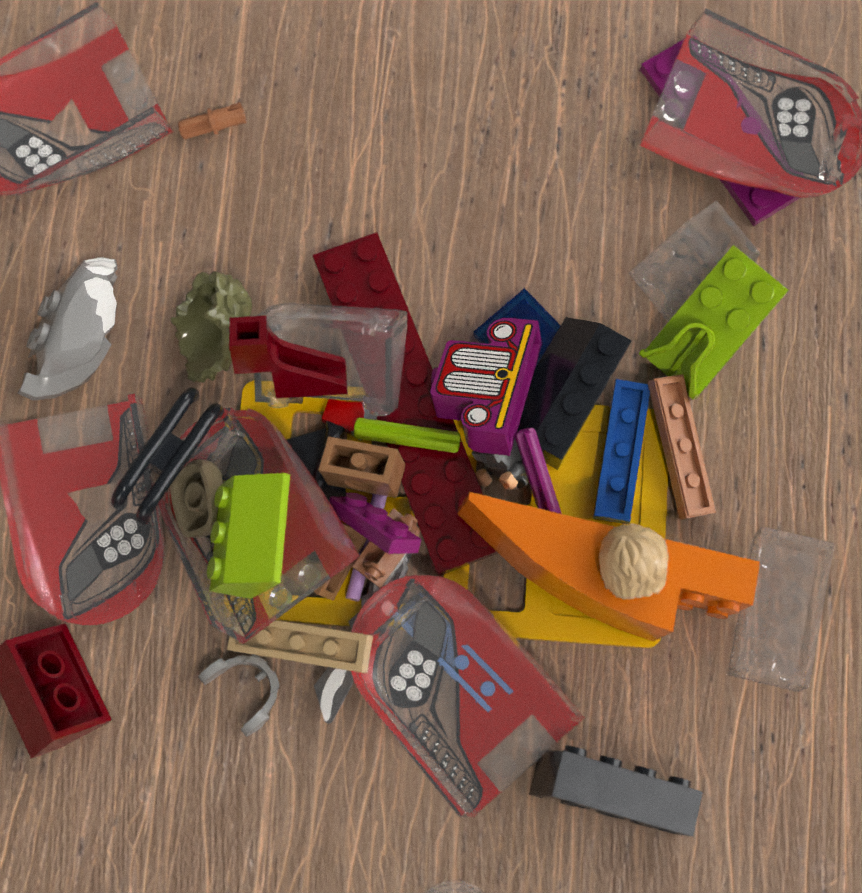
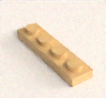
[227,614,373,673]

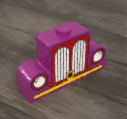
[430,318,542,456]

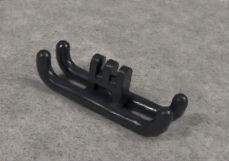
[111,387,224,525]

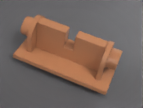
[351,508,421,588]

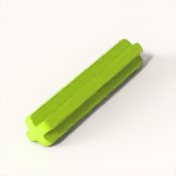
[354,418,461,453]

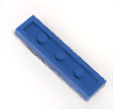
[593,379,650,525]

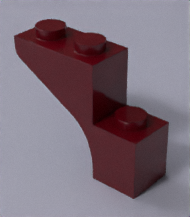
[229,315,348,399]

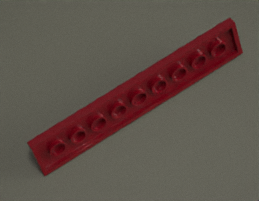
[312,232,498,577]

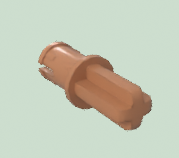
[178,102,247,139]

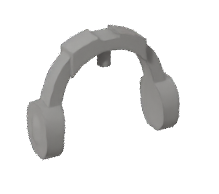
[198,655,280,737]

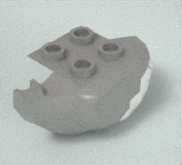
[18,257,118,401]

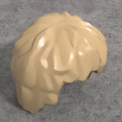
[599,524,669,599]

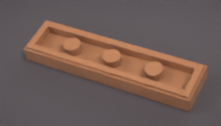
[648,375,716,520]

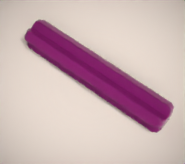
[515,428,562,514]

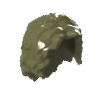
[170,271,252,383]

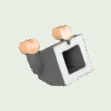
[471,440,529,490]

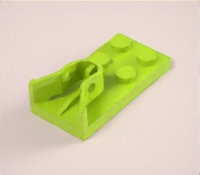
[639,245,789,400]

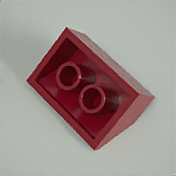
[0,623,112,759]

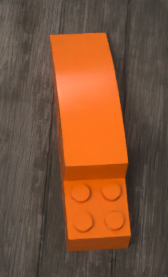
[458,492,760,641]

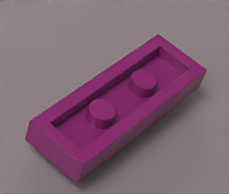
[329,493,422,554]

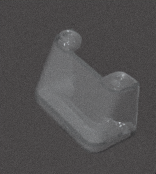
[254,303,407,416]

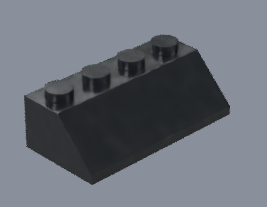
[517,317,632,470]

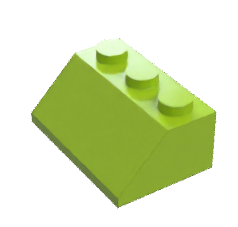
[207,473,290,599]

